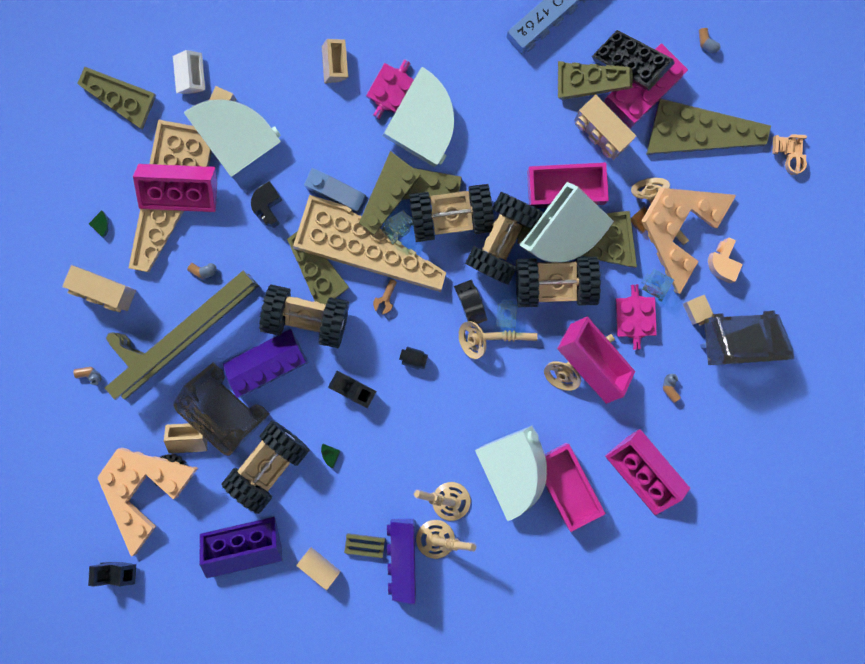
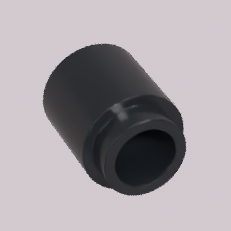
[399,346,428,370]

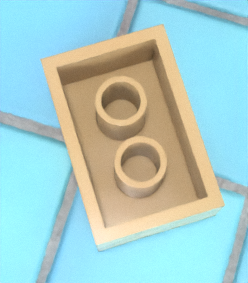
[574,95,636,160]
[62,265,136,312]

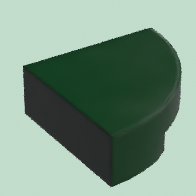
[89,210,108,237]
[321,443,341,468]

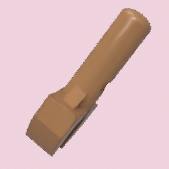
[373,279,397,315]

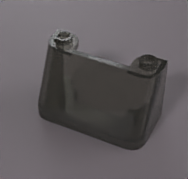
[704,310,794,365]
[173,363,270,456]

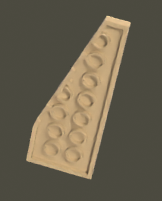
[129,120,212,272]
[293,195,446,292]

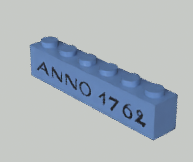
[506,0,587,54]

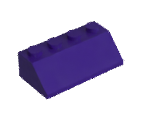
[223,329,308,398]
[199,517,282,579]
[387,519,416,604]

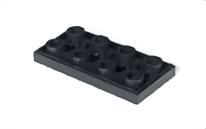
[592,30,675,91]

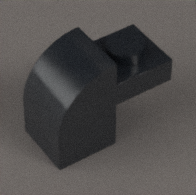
[251,181,282,228]
[454,279,487,324]
[328,371,377,408]
[88,562,136,587]

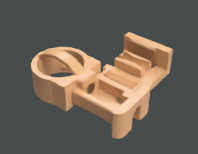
[772,134,807,175]

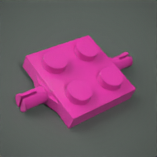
[366,60,414,119]
[616,284,657,350]

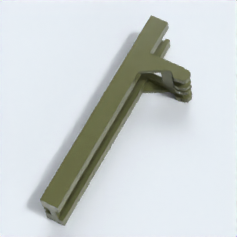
[105,270,259,400]

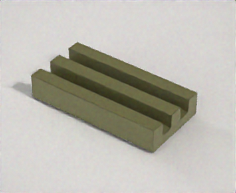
[344,533,385,558]

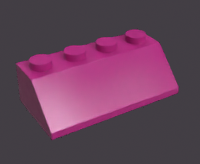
[133,164,217,212]
[605,429,690,515]

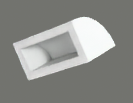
[173,50,205,94]

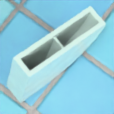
[382,67,454,167]
[184,99,281,177]
[520,182,614,262]
[475,426,547,521]

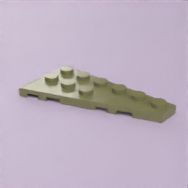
[646,99,771,155]
[517,211,637,268]

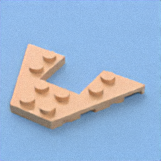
[641,188,736,294]
[97,447,198,556]

